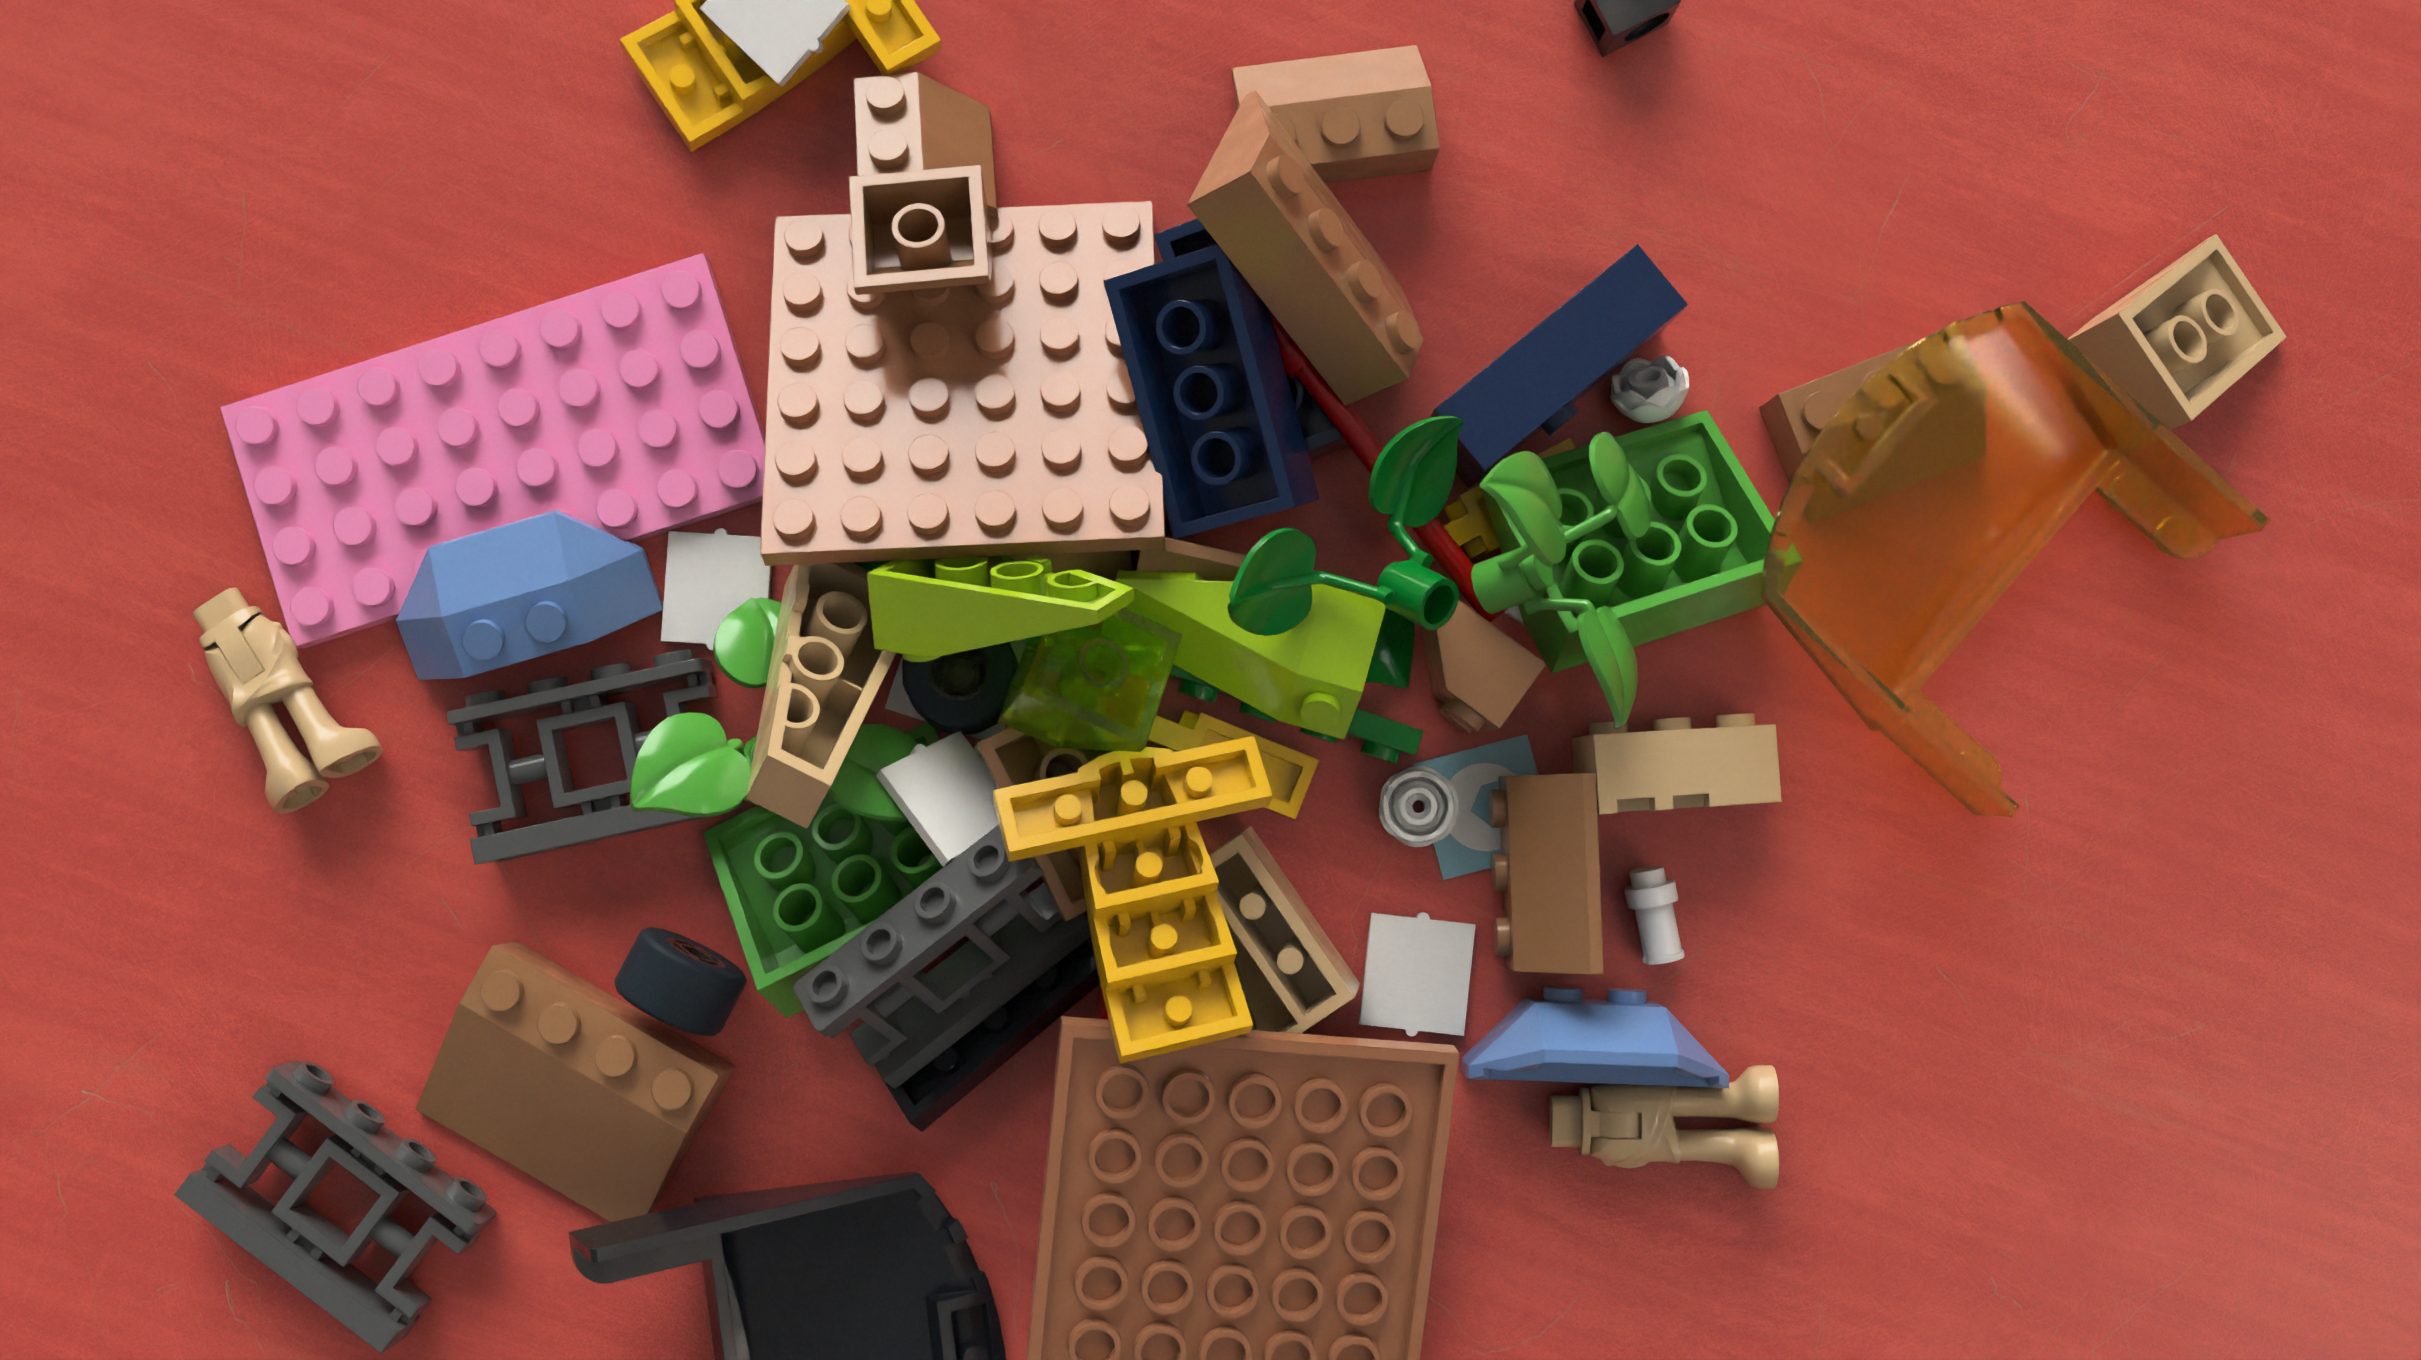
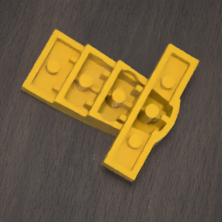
[620,0,941,152]
[993,736,1273,1064]

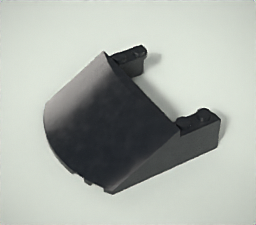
[568,1172,1006,1360]

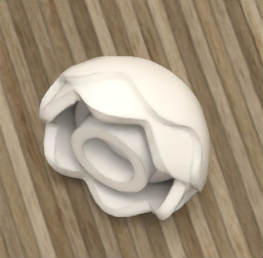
[1609,355,1689,423]
[1379,766,1459,847]

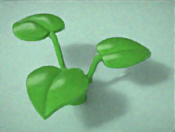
[1471,432,1650,728]
[630,597,918,821]

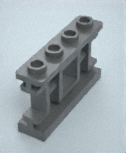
[446,650,743,865]
[793,824,1091,1089]
[174,1060,497,1353]

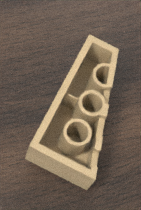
[745,562,896,829]

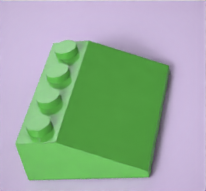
[1480,410,1799,674]
[703,722,943,1018]

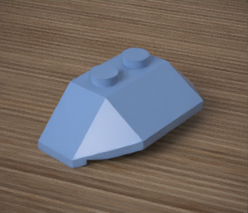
[396,510,663,680]
[1460,986,1729,1088]

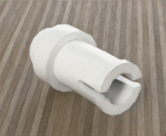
[1624,865,1685,965]

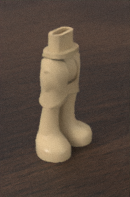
[193,587,383,814]
[1549,1065,1779,1189]

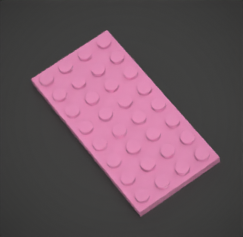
[220,253,765,649]

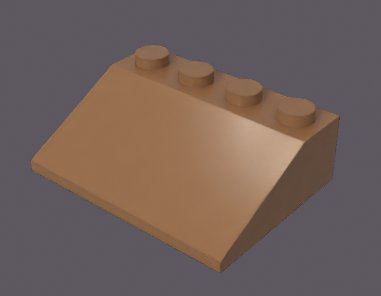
[1187,90,1424,406]
[416,941,736,1222]

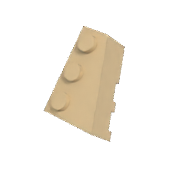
[1572,713,1782,815]
[1209,826,1360,1034]

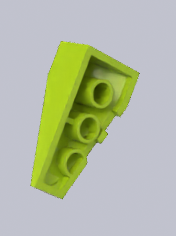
[867,555,1134,662]
[1103,570,1386,739]

